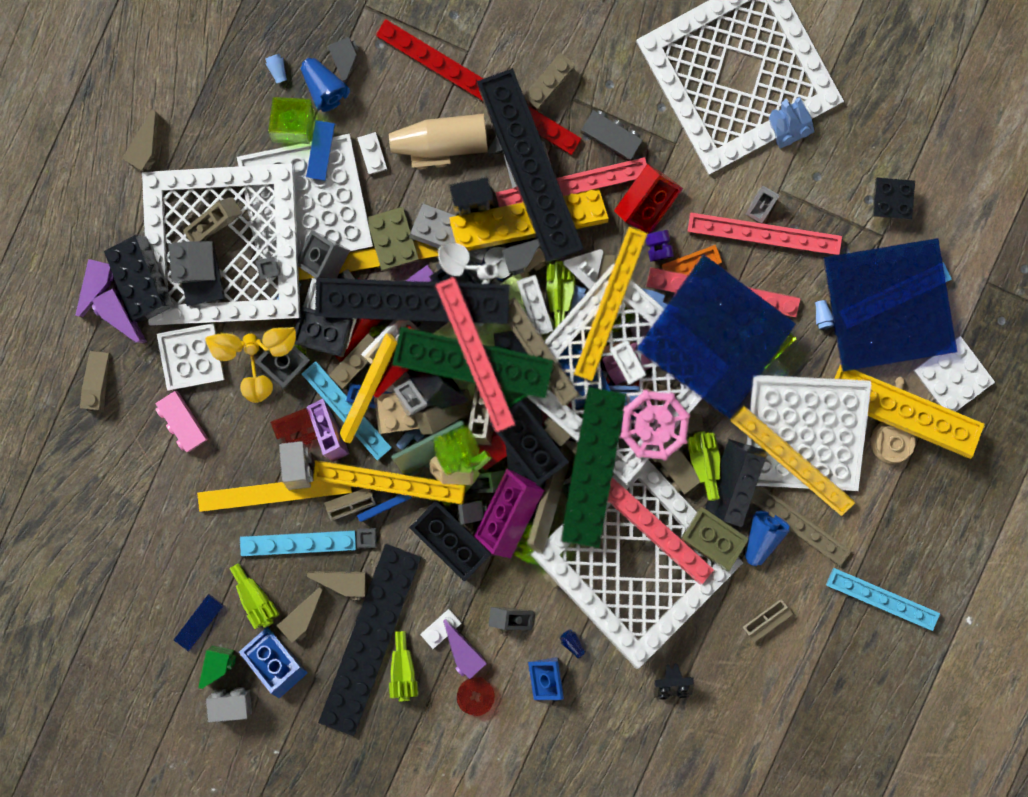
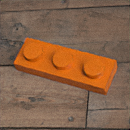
[661,245,722,275]

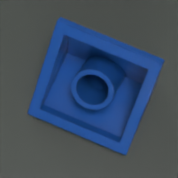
[528,657,564,700]

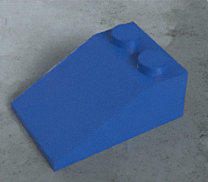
[558,338,610,410]
[239,627,308,698]

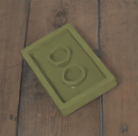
[367,207,419,272]
[681,507,749,572]

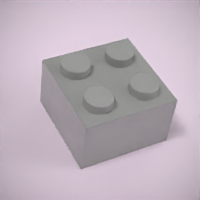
[279,442,313,490]
[206,687,252,722]

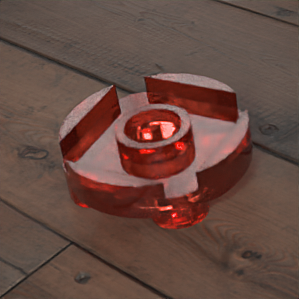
[457,677,495,716]

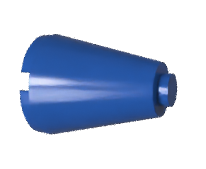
[301,58,350,112]
[745,511,790,566]

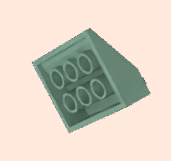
[391,420,471,476]

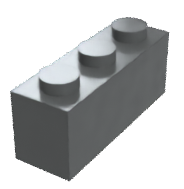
[581,110,642,161]

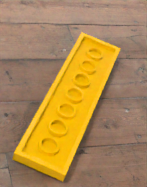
[449,188,608,251]
[834,364,985,459]

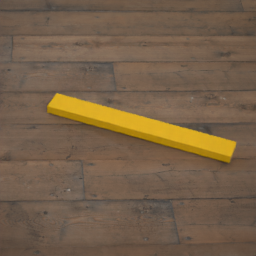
[574,227,647,381]
[298,240,439,281]
[731,406,855,516]
[313,460,466,504]
[197,480,352,512]

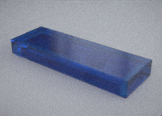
[174,594,224,652]

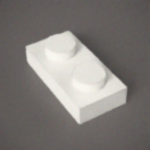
[358,132,387,175]
[609,340,646,384]
[420,609,462,649]

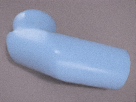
[396,429,424,450]

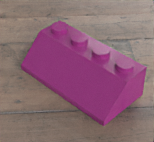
[474,469,544,558]

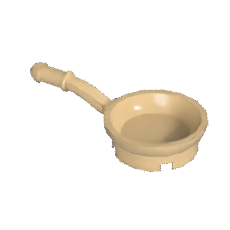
[870,377,916,464]

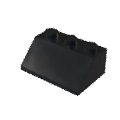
[406,369,469,409]

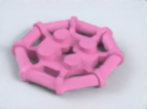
[619,390,691,461]

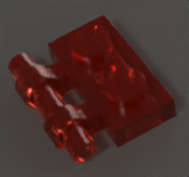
[270,408,317,445]

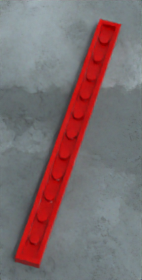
[376,19,582,156]

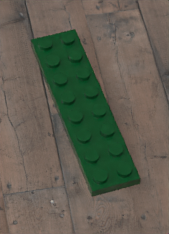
[392,327,554,399]
[560,387,627,548]

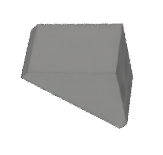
[746,186,780,223]
[393,380,428,416]

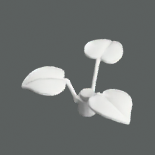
[438,243,511,327]

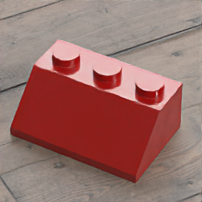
[614,164,683,234]

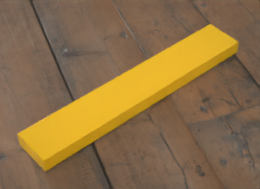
[339,333,397,443]

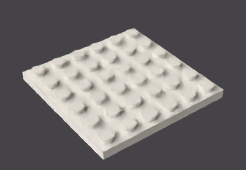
[237,134,373,260]
[746,375,871,491]

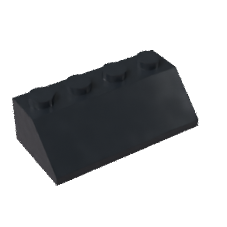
[705,439,766,527]

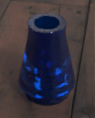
[559,629,586,658]

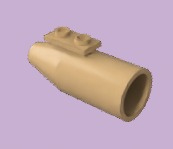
[389,114,488,170]

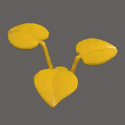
[205,327,296,403]

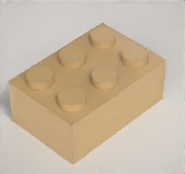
[374,393,429,434]

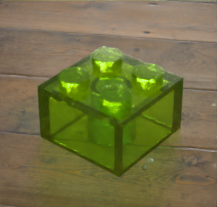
[268,97,314,144]

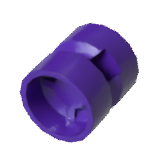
[645,230,674,262]

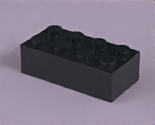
[449,177,494,216]
[104,235,174,322]
[489,400,569,486]
[409,500,491,582]

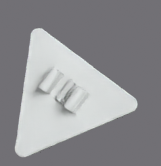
[563,249,603,290]

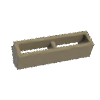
[324,488,376,521]
[743,599,793,643]

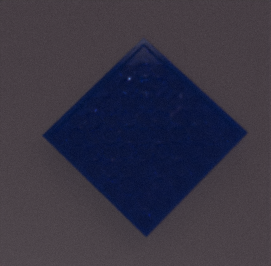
[823,238,957,371]
[635,255,796,418]

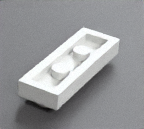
[517,275,553,335]

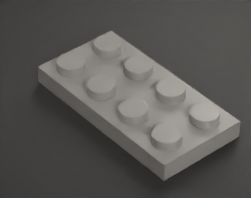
[409,204,488,264]

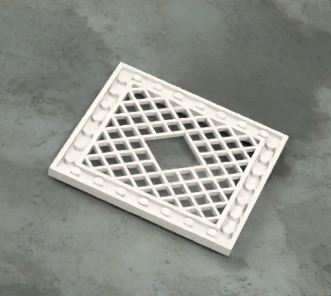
[636,0,844,175]
[142,163,300,325]
[527,264,729,484]
[531,460,743,669]

